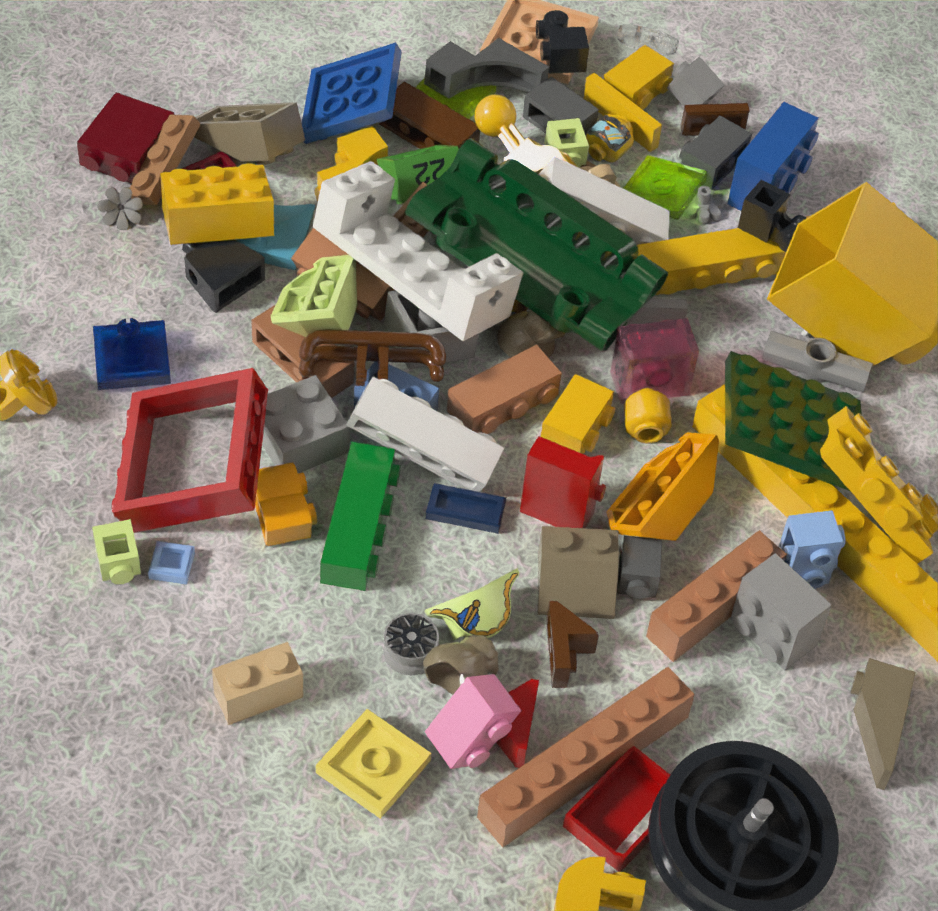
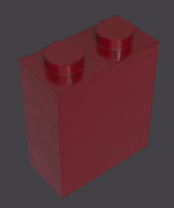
[77,92,174,183]

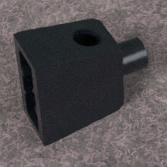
[182,239,265,313]

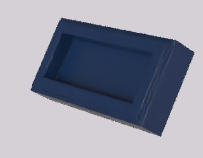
[425,483,507,534]

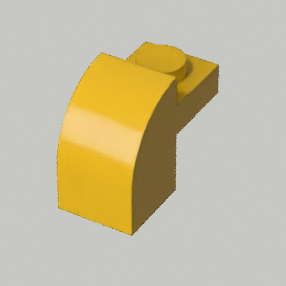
[553,857,646,911]

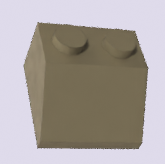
[537,526,619,619]

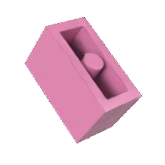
[425,674,521,769]

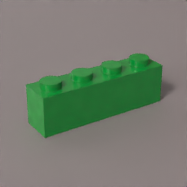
[320,441,401,591]

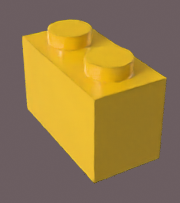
[604,45,674,109]
[541,374,615,454]

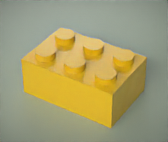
[160,163,274,245]

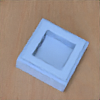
[148,541,195,584]

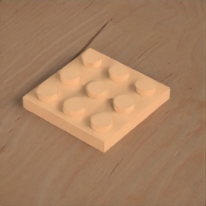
[480,0,599,85]

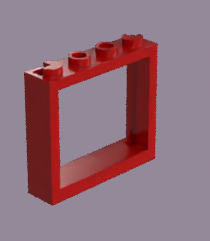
[111,368,268,533]

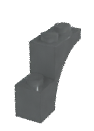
[424,38,549,99]

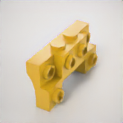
[820,406,938,564]

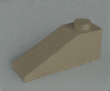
[850,658,916,790]

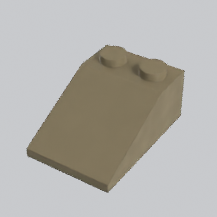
[194,102,305,165]

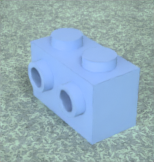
[779,510,845,589]

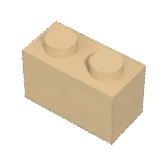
[212,642,303,725]

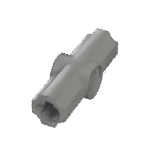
[762,331,873,392]

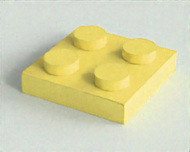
[316,709,431,819]

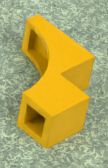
[314,126,388,201]

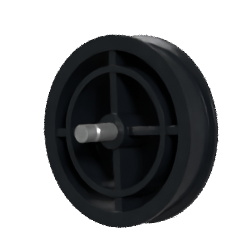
[648,741,839,911]

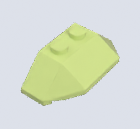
[270,255,357,337]

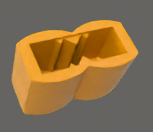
[255,462,317,546]

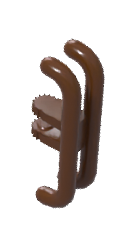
[299,329,447,386]

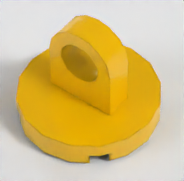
[0,349,57,421]

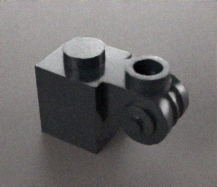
[536,10,589,74]
[737,180,806,252]

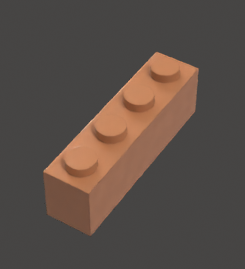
[646,530,787,662]

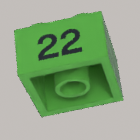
[377,145,459,204]

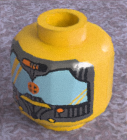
[586,114,634,163]

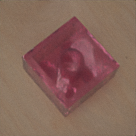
[610,318,699,404]

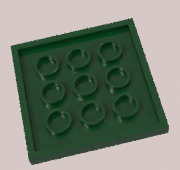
[725,351,862,492]

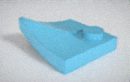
[235,204,315,270]

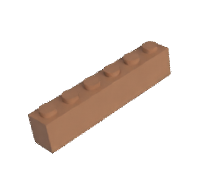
[477,667,695,847]

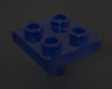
[93,318,171,390]

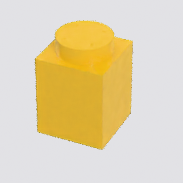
[767,182,938,366]

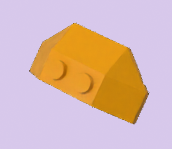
[606,432,719,541]

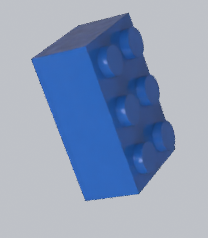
[727,102,819,211]

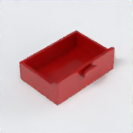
[520,436,606,528]
[562,746,670,872]

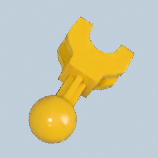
[474,94,577,174]

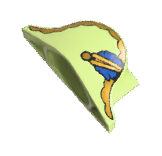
[424,568,519,641]

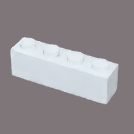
[538,156,670,245]
[346,377,504,492]

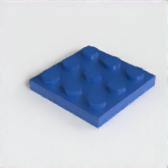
[302,42,402,144]

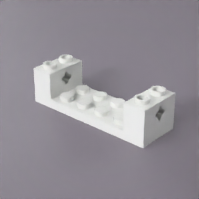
[313,161,523,341]

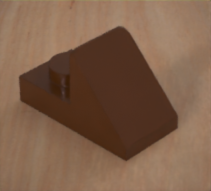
[546,601,599,688]

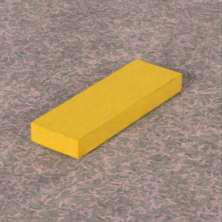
[583,73,662,152]

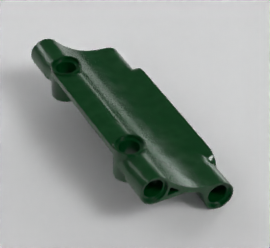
[406,138,668,352]

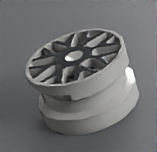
[383,613,439,676]

